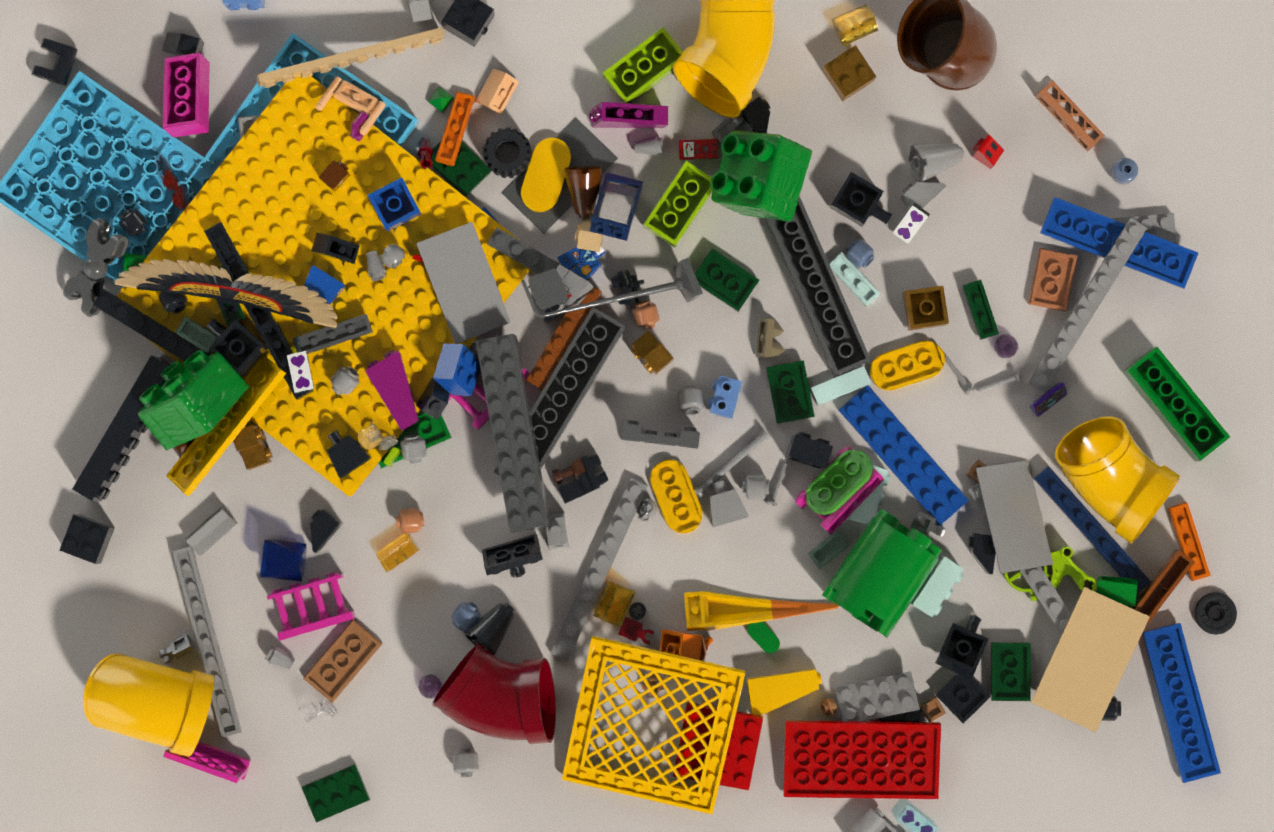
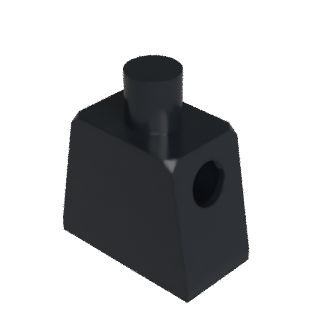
[327,430,372,479]

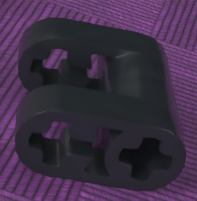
[31,38,78,86]

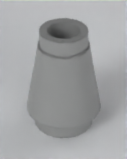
[635,136,663,155]
[366,251,387,281]
[265,645,295,670]

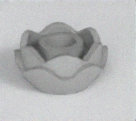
[637,498,657,522]

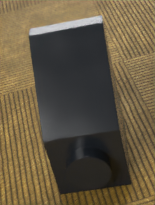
[162,32,204,56]
[741,96,771,133]
[311,232,360,264]
[416,375,450,420]
[310,509,343,553]
[967,533,996,575]

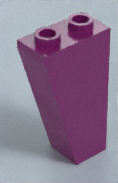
[589,102,668,128]
[365,350,419,431]

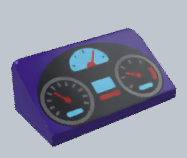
[1029,382,1067,417]

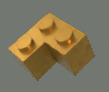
[631,330,674,375]
[233,425,273,470]

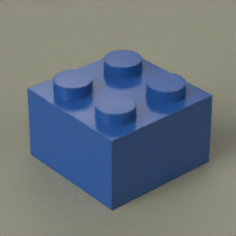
[368,178,421,232]
[433,343,480,396]

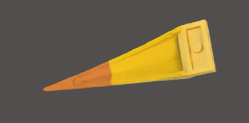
[684,591,839,631]

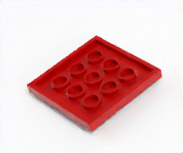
[673,702,763,790]

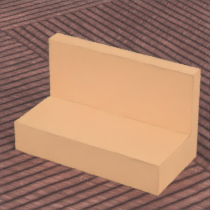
[475,69,519,115]

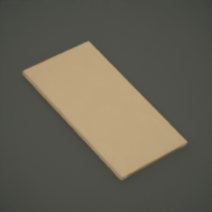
[1031,587,1150,732]

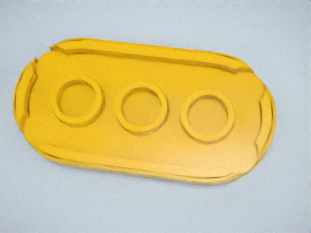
[521,138,571,213]
[870,340,945,391]
[650,459,702,534]

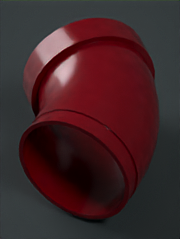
[432,644,556,744]

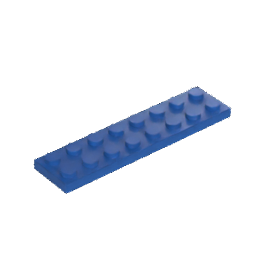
[1040,197,1199,289]
[838,385,969,526]
[1142,623,1221,783]

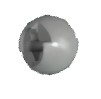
[381,244,405,268]

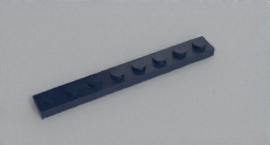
[1033,466,1151,594]

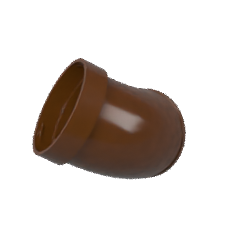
[897,0,997,91]

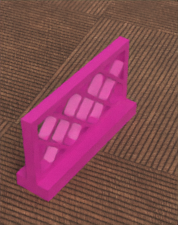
[163,741,251,783]

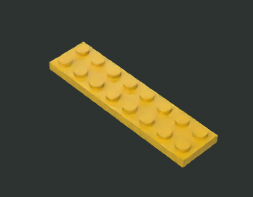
[166,354,286,496]

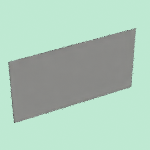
[416,222,511,344]
[975,460,1053,573]

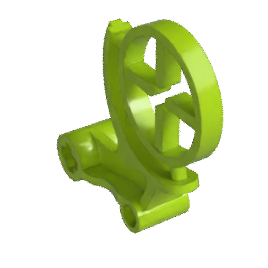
[1004,546,1097,601]

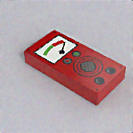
[679,139,718,160]

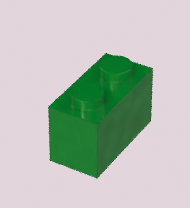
[1097,575,1138,608]

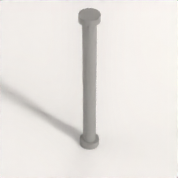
[694,429,770,498]

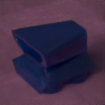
[260,539,307,582]

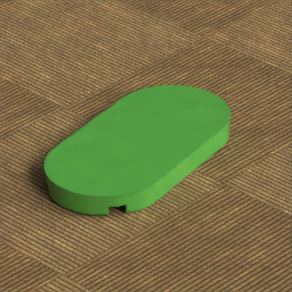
[806,450,873,515]

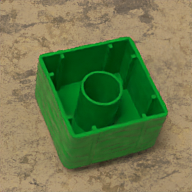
[710,130,812,221]
[138,350,249,450]

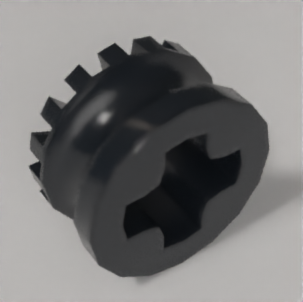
[629,602,646,620]

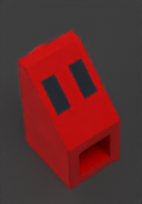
[972,134,1004,169]

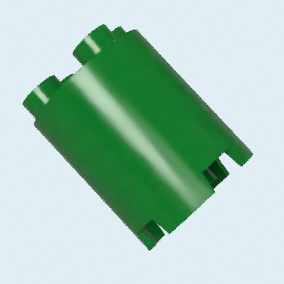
[822,509,942,638]

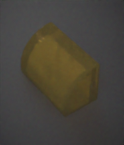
[831,4,878,46]
[376,533,420,572]
[593,580,635,627]

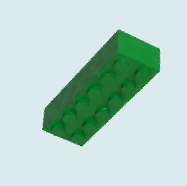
[1123,347,1230,462]

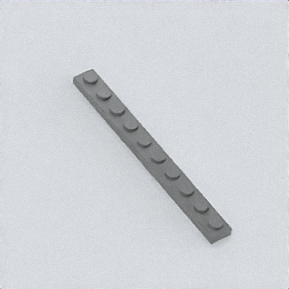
[1028,218,1147,393]
[551,478,648,661]
[968,483,1071,635]
[172,546,242,738]

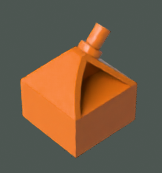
[659,629,713,661]

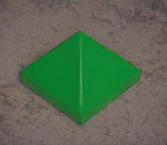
[428,87,454,113]

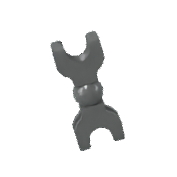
[63,218,128,317]

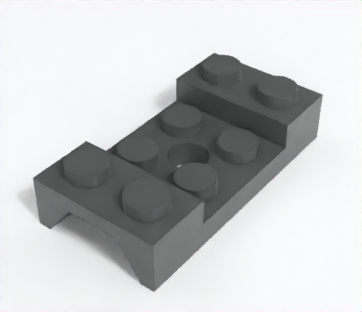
[621,420,700,449]

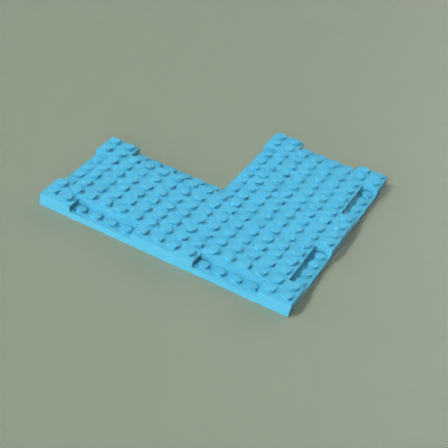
[0,33,419,288]

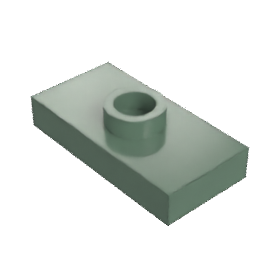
[175,317,218,354]
[808,530,850,569]

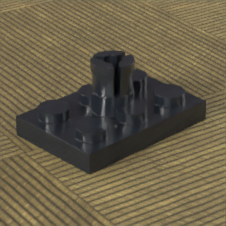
[482,534,543,578]

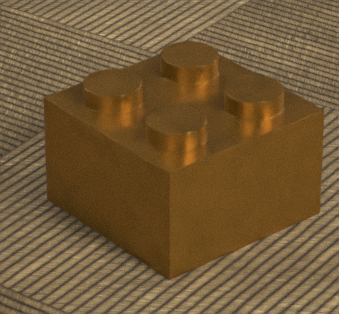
[822,45,877,101]
[902,286,949,331]

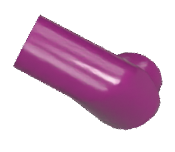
[350,112,368,141]

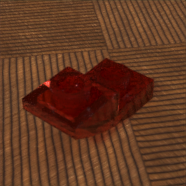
[163,169,187,210]

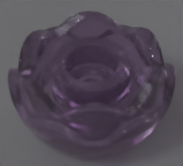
[994,335,1018,358]
[418,674,442,699]

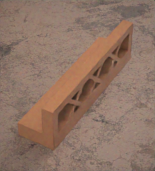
[1035,80,1105,152]

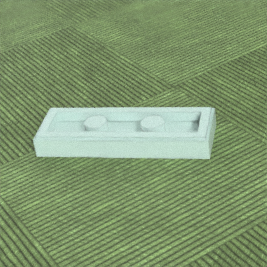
[829,252,880,307]
[811,366,871,405]

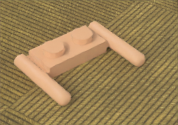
[316,76,386,135]

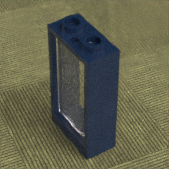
[590,172,643,241]

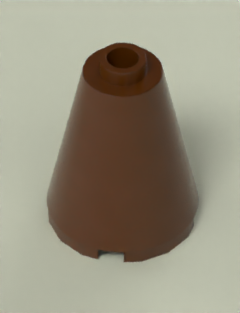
[564,166,603,218]

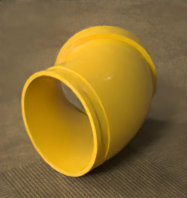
[673,0,775,118]
[1055,416,1181,544]
[83,653,214,757]

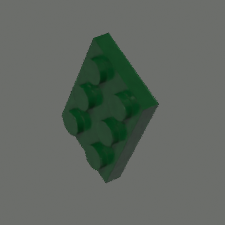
[431,141,492,197]
[695,249,759,312]
[766,360,815,424]
[991,642,1031,701]
[302,764,370,823]

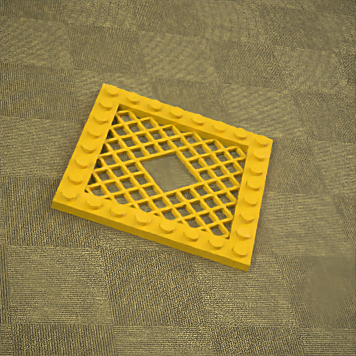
[562,636,746,815]

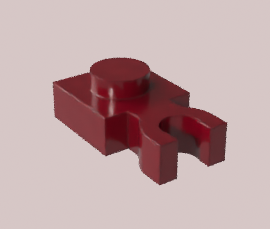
[618,616,655,645]

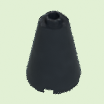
[463,602,515,655]

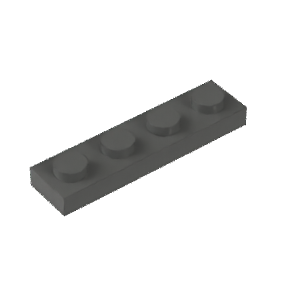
[487,228,564,274]
[292,314,373,354]

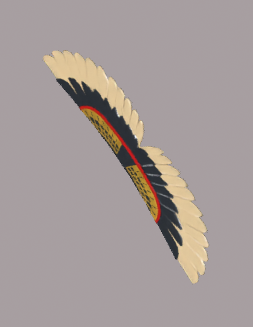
[114,259,337,328]

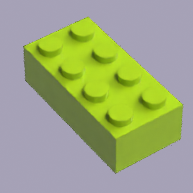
[602,27,683,104]
[643,161,712,248]

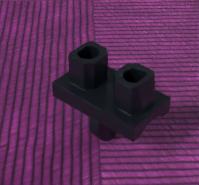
[611,270,645,305]

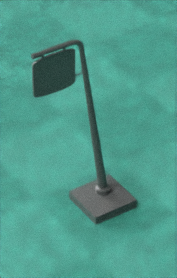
[521,258,703,318]

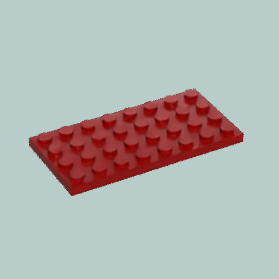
[783,720,941,799]

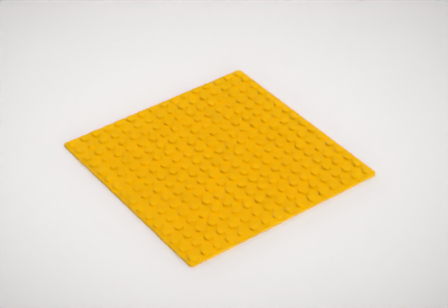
[116,76,530,496]

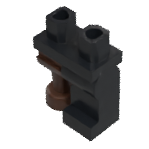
[552,455,609,504]

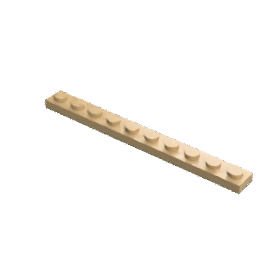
[257,27,445,88]

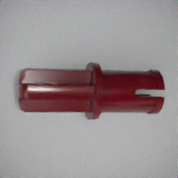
[418,137,433,169]

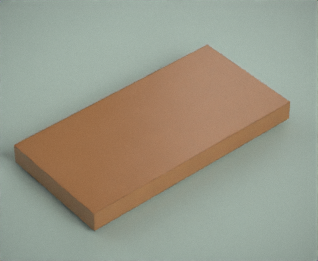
[303,619,383,703]

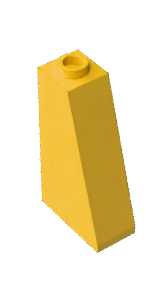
[747,668,822,716]

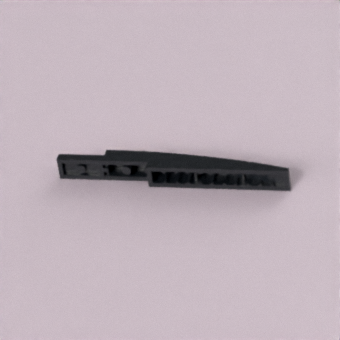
[204,222,314,400]

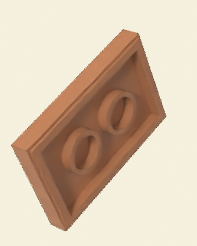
[1028,248,1078,312]

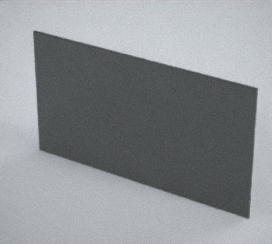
[502,118,618,234]

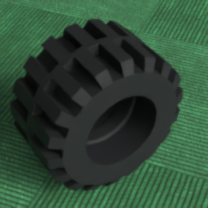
[483,127,532,178]

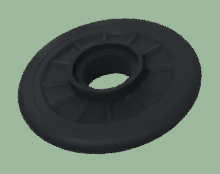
[1195,592,1237,635]

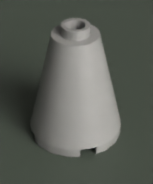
[908,144,964,182]

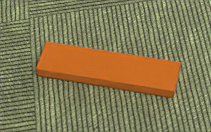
[435,91,475,166]
[1168,502,1211,581]

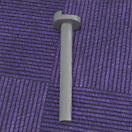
[945,356,976,395]
[977,371,1021,392]
[766,463,787,506]

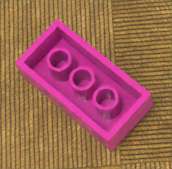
[163,53,210,137]

